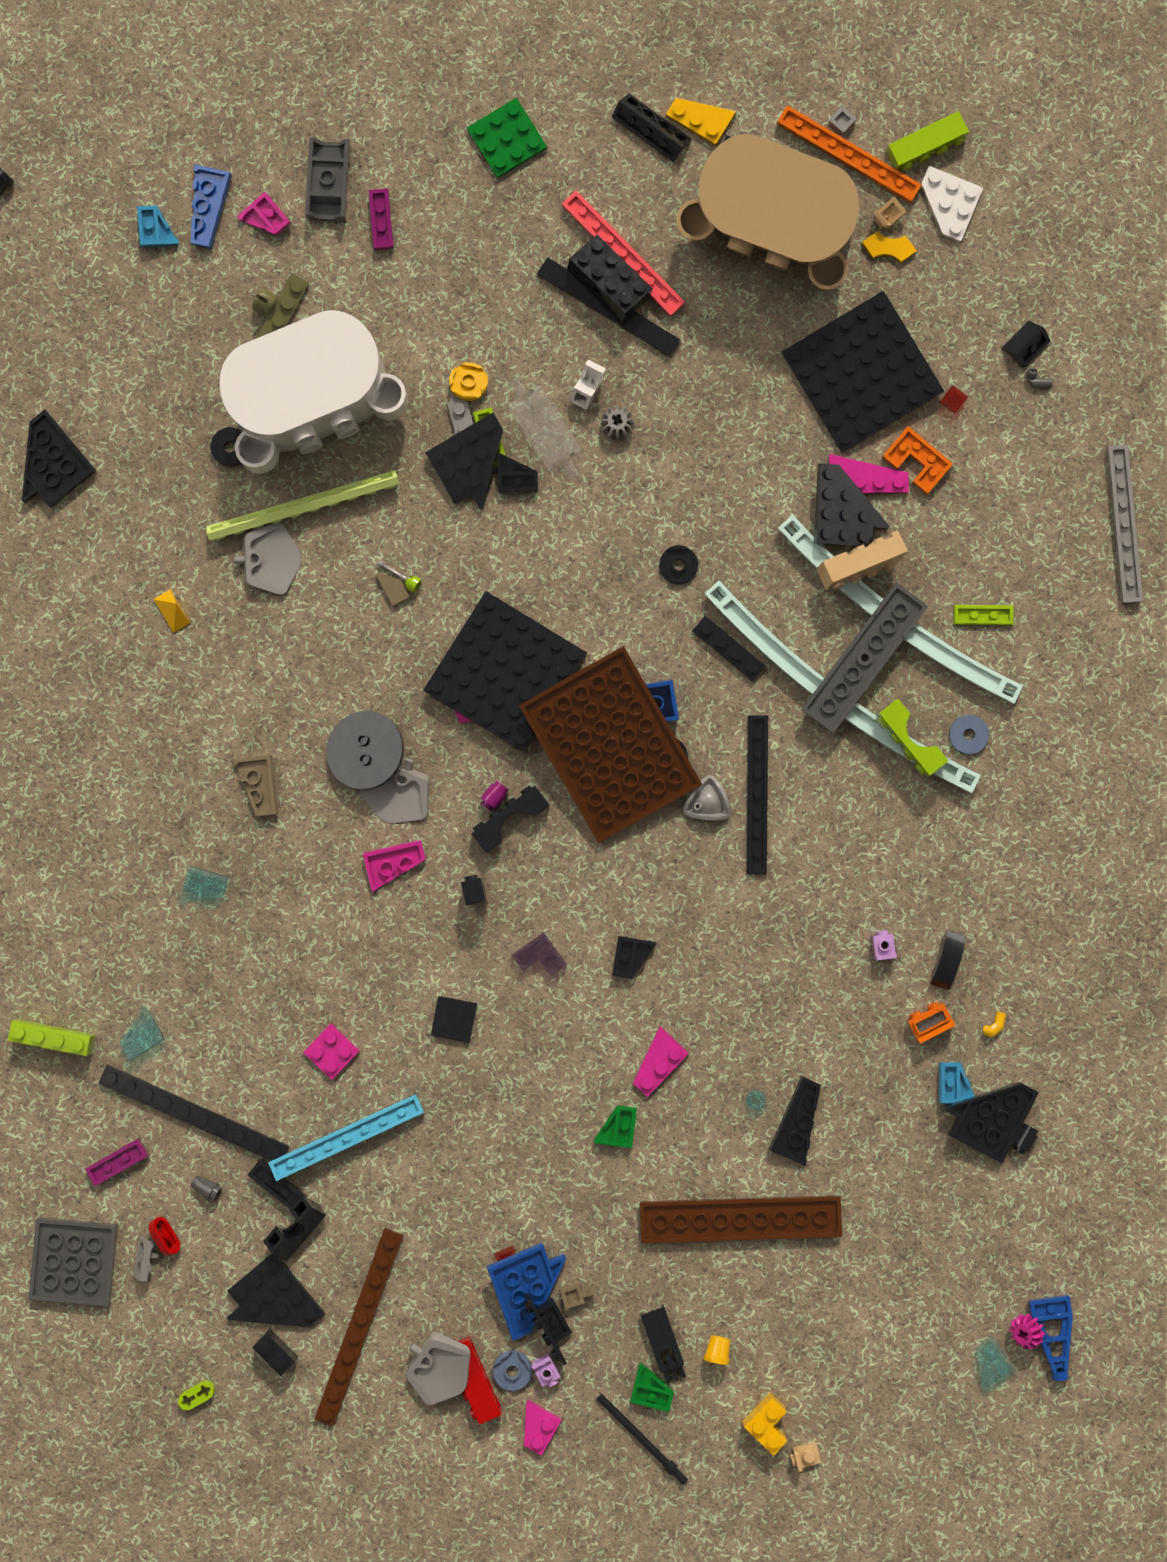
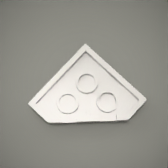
[921,166,983,243]

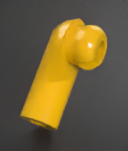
[983,1012,1006,1038]

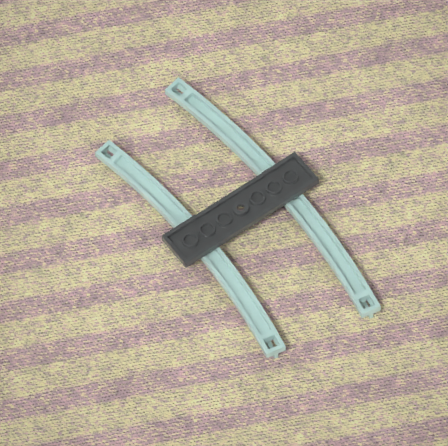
[704,515,1023,793]

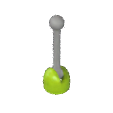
[378,560,422,593]

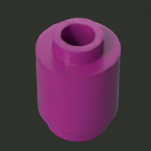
[480,781,509,810]

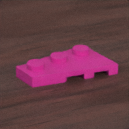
[363,840,426,892]

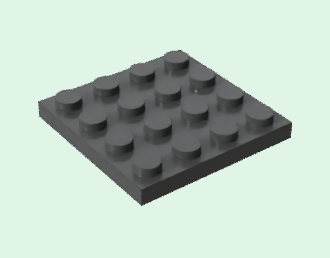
[28,1217,118,1306]

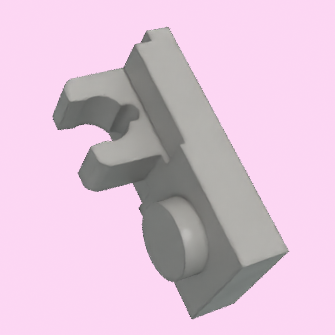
[133,1236,159,1282]

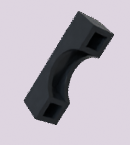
[472,785,549,853]

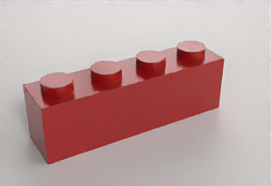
[458,1336,502,1425]

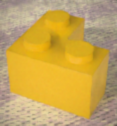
[742,1392,787,1456]

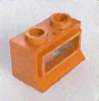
[906,1001,956,1044]

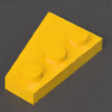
[666,98,736,146]

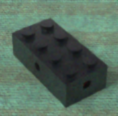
[567,234,653,323]

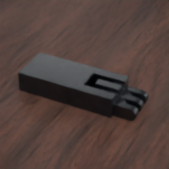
[640,1305,686,1383]

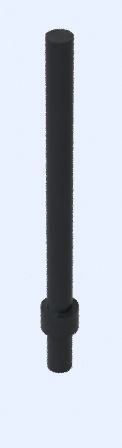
[596,1393,688,1485]

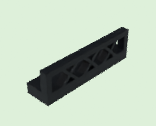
[611,93,692,162]

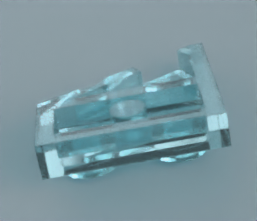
[179,866,229,904]
[120,1006,165,1061]
[976,1336,1016,1392]

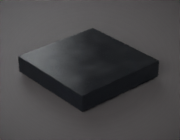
[431,996,477,1043]

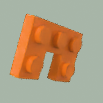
[882,426,953,495]

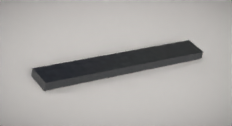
[537,257,680,357]
[747,715,768,874]

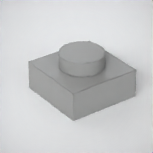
[828,106,857,136]

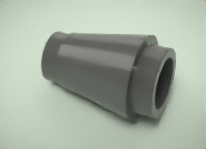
[191,1176,222,1202]

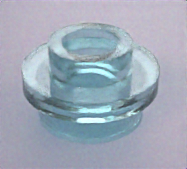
[746,1089,766,1110]

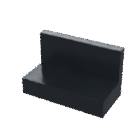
[1001,321,1051,368]

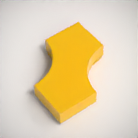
[861,231,917,264]

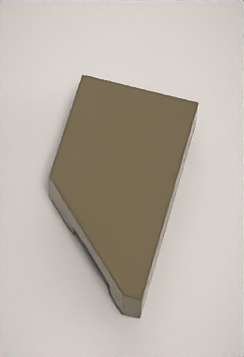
[376,573,411,607]

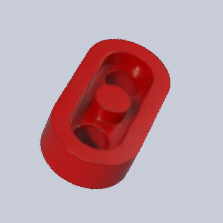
[148,1217,180,1256]

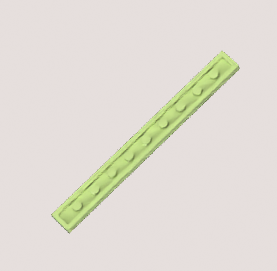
[207,470,399,541]

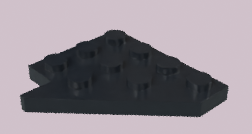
[22,409,97,508]
[425,413,504,509]
[814,463,889,547]
[943,1082,1039,1163]
[227,1254,325,1327]

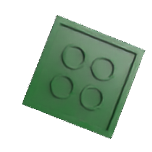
[467,97,547,179]

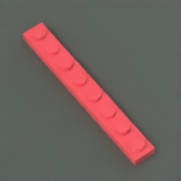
[562,191,685,318]

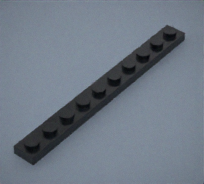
[99,1064,289,1161]

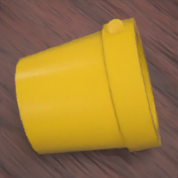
[703,1335,730,1365]

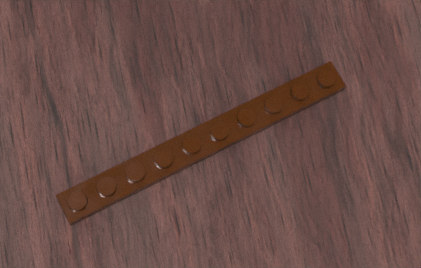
[314,1228,403,1426]

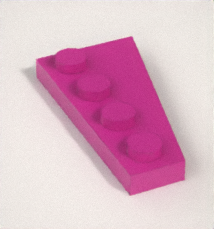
[829,454,909,494]

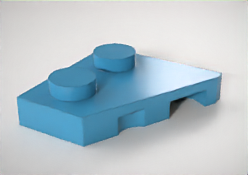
[137,206,179,247]
[938,1062,974,1103]

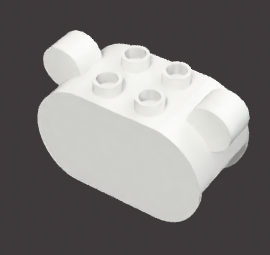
[220,310,408,474]

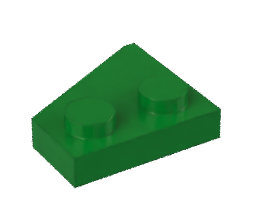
[594,1105,637,1148]
[630,1362,674,1412]

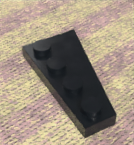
[769,1076,821,1166]

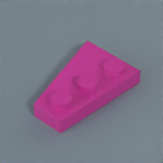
[633,1026,689,1097]

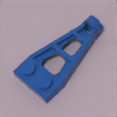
[1028,1295,1073,1381]

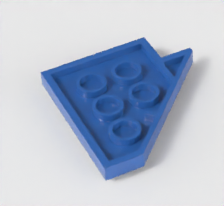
[486,1242,566,1341]

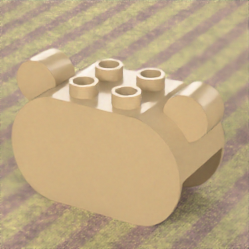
[676,134,859,290]

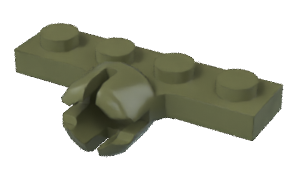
[251,273,309,339]

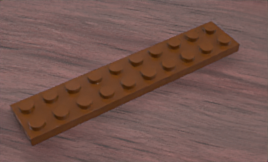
[640,1195,842,1243]

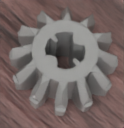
[600,405,634,439]

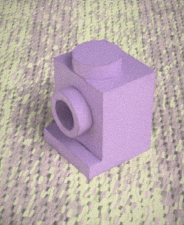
[871,930,897,960]
[531,1352,561,1387]

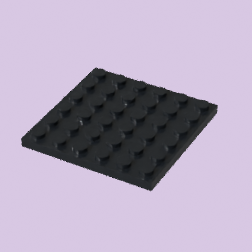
[781,290,944,453]
[423,591,587,753]

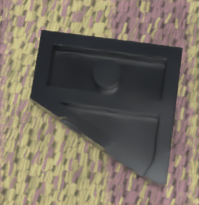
[497,453,538,492]
[612,936,656,979]

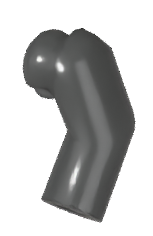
[1025,368,1053,389]

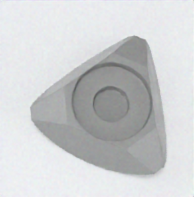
[683,775,731,820]

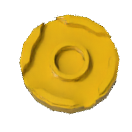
[449,362,488,401]

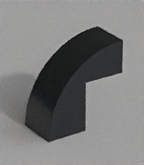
[930,931,966,990]

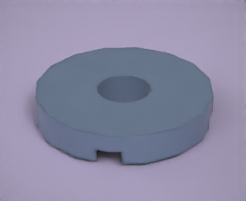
[949,715,989,754]
[493,1350,532,1392]

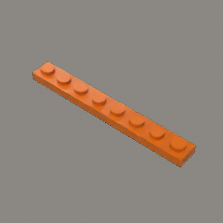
[777,105,922,204]

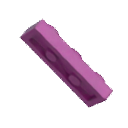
[369,188,394,250]
[85,1138,149,1186]

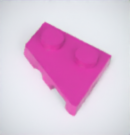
[237,192,291,236]

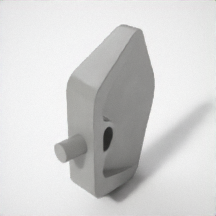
[233,523,301,595]
[359,758,430,823]
[406,1332,471,1405]

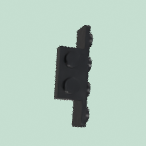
[523,1293,572,1365]

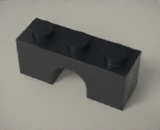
[263,1195,326,1261]

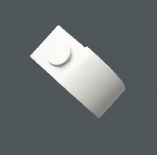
[569,360,605,410]

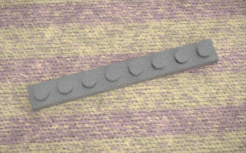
[1106,445,1143,604]

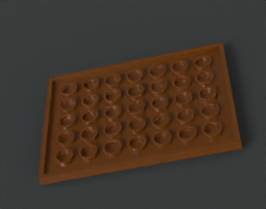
[519,645,703,843]

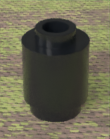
[1012,1123,1038,1154]

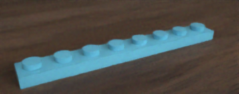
[268,1094,424,1181]

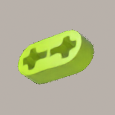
[178,1380,215,1410]

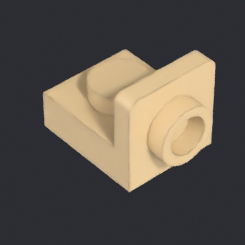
[790,1442,821,1472]

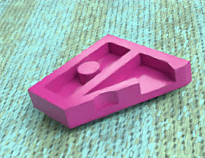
[524,1400,562,1456]

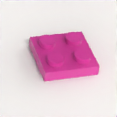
[303,1023,360,1080]

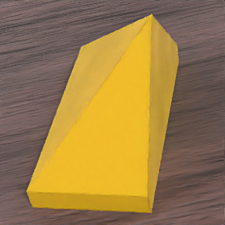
[153,589,190,633]

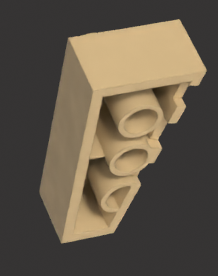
[816,530,908,590]

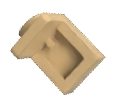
[873,197,907,228]

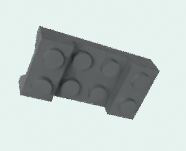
[305,137,351,222]

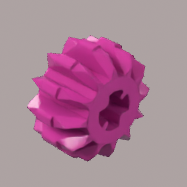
[1009,1314,1045,1350]

